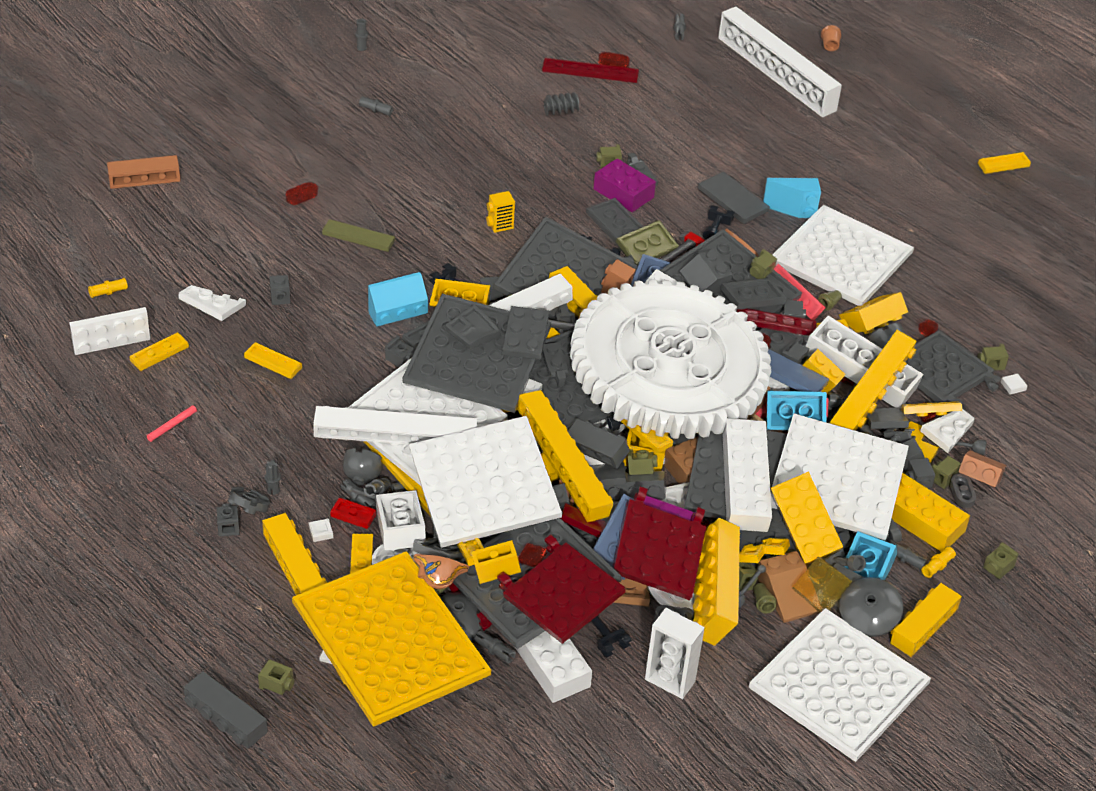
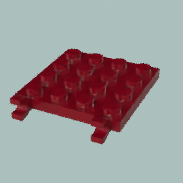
[612,486,706,601]
[497,534,626,644]

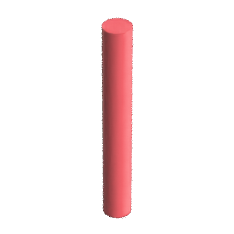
[147,405,197,442]

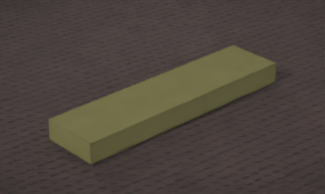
[322,219,395,252]

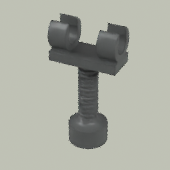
[884,428,916,443]
[814,549,866,573]

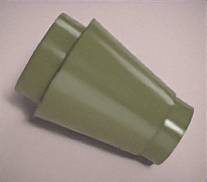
[818,290,842,311]
[753,583,776,614]

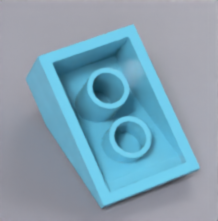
[763,178,821,218]
[844,531,897,580]

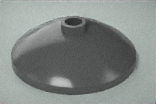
[839,577,903,637]
[440,592,487,642]

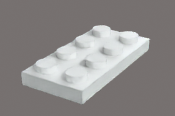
[69,307,150,355]

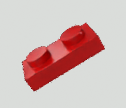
[330,498,376,529]

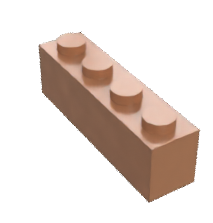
[107,155,180,189]

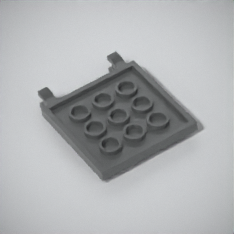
[906,330,1001,412]

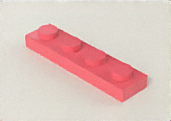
[774,264,826,320]

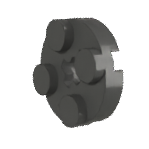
[228,486,270,514]

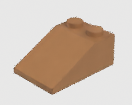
[758,551,822,623]

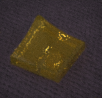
[792,556,852,613]

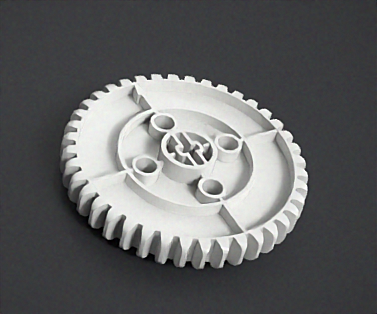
[570,279,771,439]

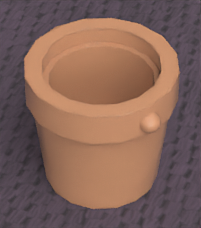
[821,25,841,51]

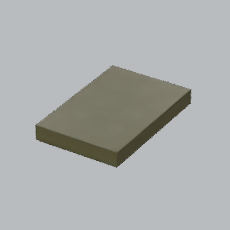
[616,220,679,265]

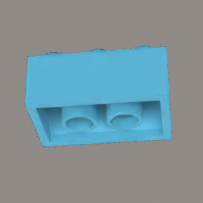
[368,272,428,327]
[767,391,827,431]

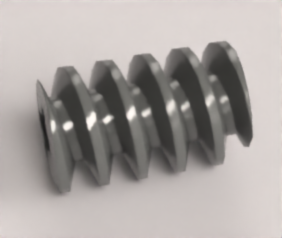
[544,92,579,116]

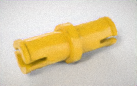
[88,278,128,298]
[921,547,956,578]

